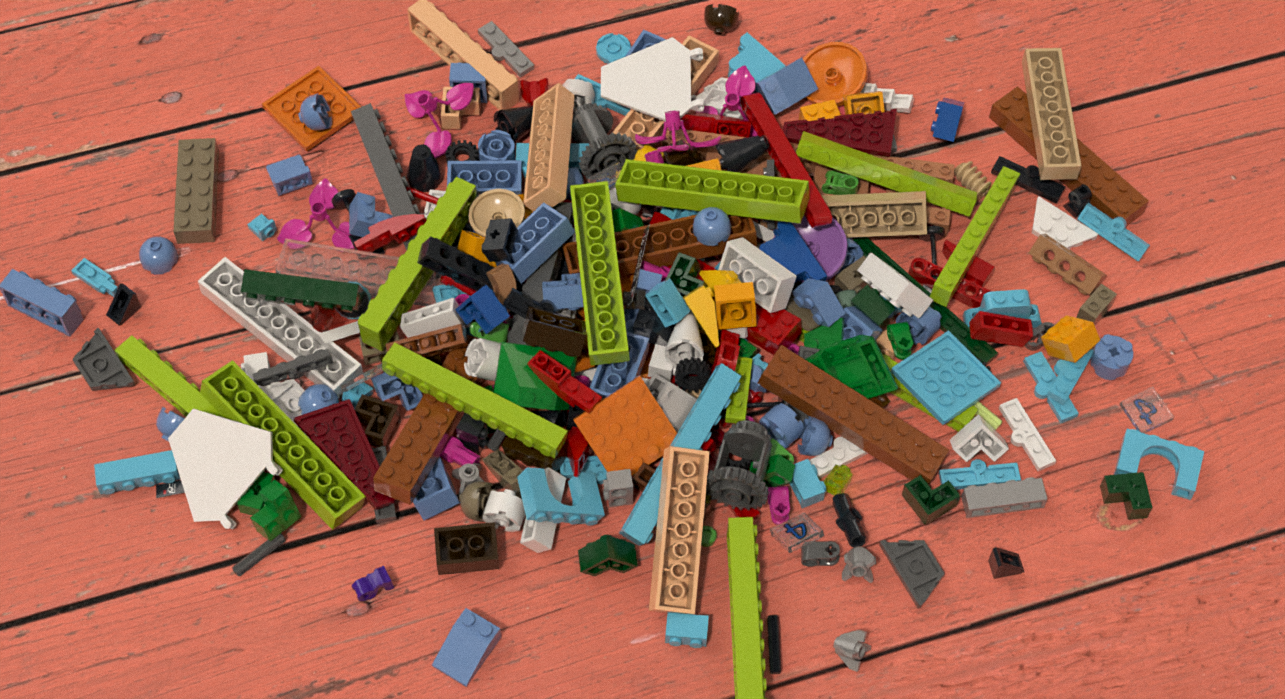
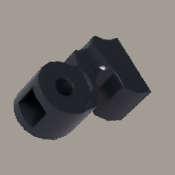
[1063,184,1092,219]

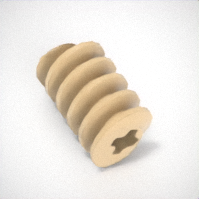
[954,161,992,201]

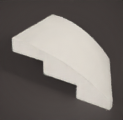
[691,77,746,119]

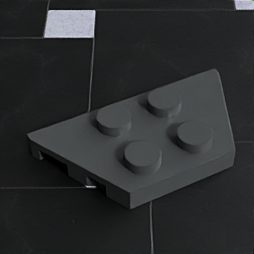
[72,328,135,391]
[879,540,945,609]

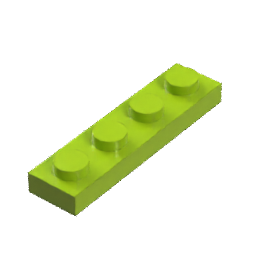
[725,357,753,423]

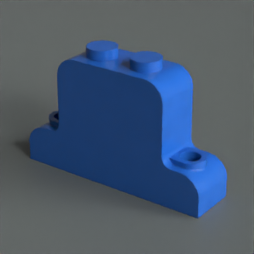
[759,221,827,283]

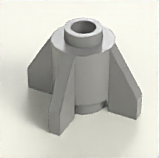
[452,463,484,496]
[842,547,876,583]
[833,629,871,672]

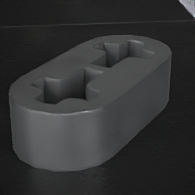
[1024,322,1054,351]

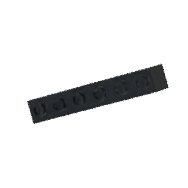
[417,236,524,293]

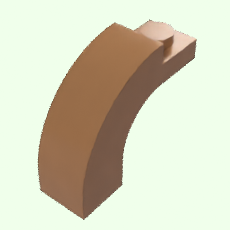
[470,263,516,324]

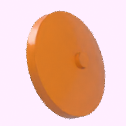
[803,42,868,106]

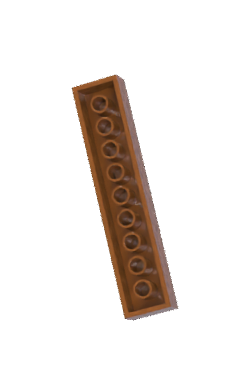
[989,86,1149,227]
[562,214,757,276]
[373,334,485,505]
[757,345,949,484]

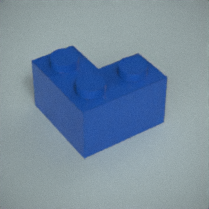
[931,97,965,142]
[455,285,510,334]

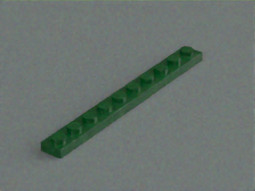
[853,237,998,365]

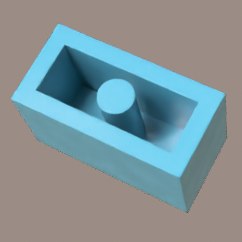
[645,279,690,328]
[789,459,826,508]
[665,612,709,648]

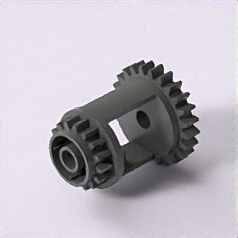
[571,103,637,182]
[706,420,772,510]

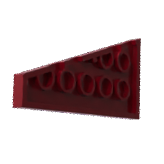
[783,109,897,157]
[294,399,395,510]

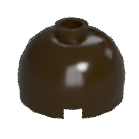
[704,4,740,35]

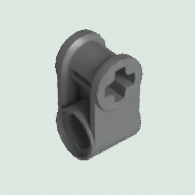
[801,541,840,567]

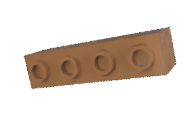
[1029,233,1107,295]

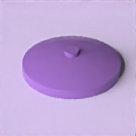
[774,215,848,283]

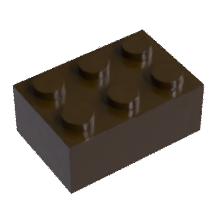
[522,306,587,357]
[434,522,499,575]

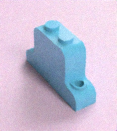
[728,32,786,94]
[962,289,1042,328]

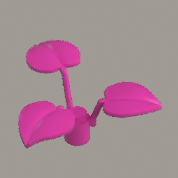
[696,65,758,137]
[405,83,474,158]
[635,110,721,152]
[277,178,354,251]

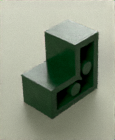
[665,252,708,297]
[851,285,895,331]
[1100,472,1153,520]
[902,475,960,525]
[578,535,638,576]

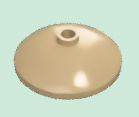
[468,189,525,237]

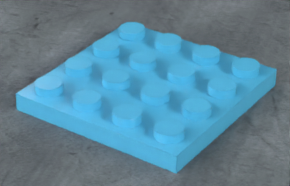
[891,330,1001,425]

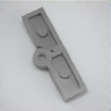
[478,21,534,78]

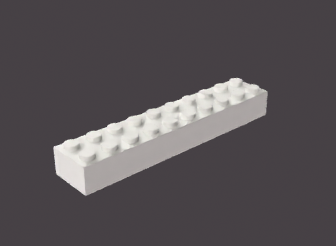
[198,257,364,400]

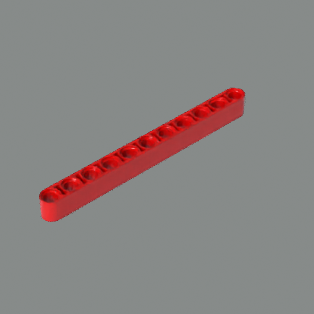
[741,92,832,228]

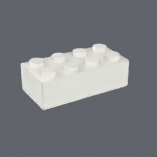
[718,237,797,313]
[857,253,933,318]

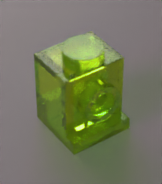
[824,464,853,496]

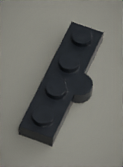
[991,156,1066,204]
[502,288,558,319]

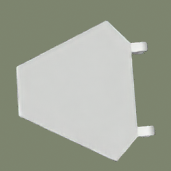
[601,37,704,122]
[168,409,283,529]

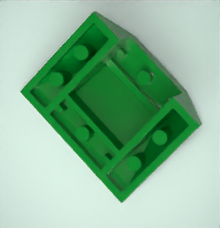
[805,335,898,399]
[493,342,577,410]

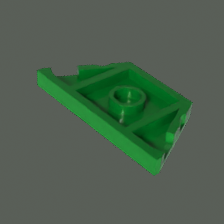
[804,318,844,350]

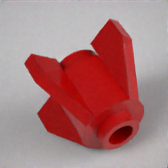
[520,78,549,106]

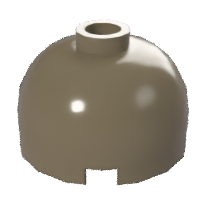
[459,481,495,522]

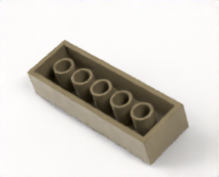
[173,138,219,244]

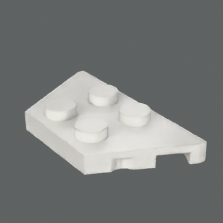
[1032,197,1098,250]
[257,379,310,439]

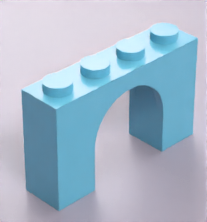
[1114,429,1204,500]
[517,467,605,526]

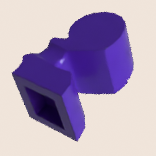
[352,566,394,601]

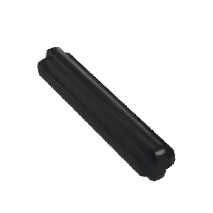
[767,615,781,675]

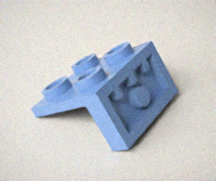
[266,155,313,196]

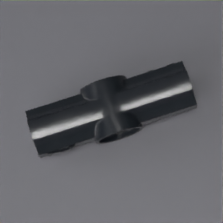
[832,493,866,548]

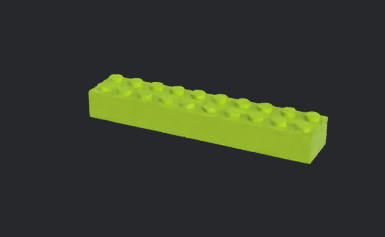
[615,159,810,224]
[358,177,477,351]
[570,181,630,366]
[200,360,366,530]
[726,517,767,699]

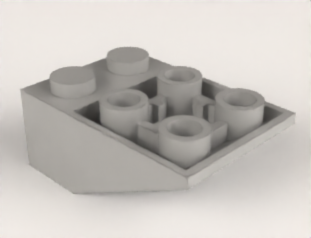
[646,373,697,433]

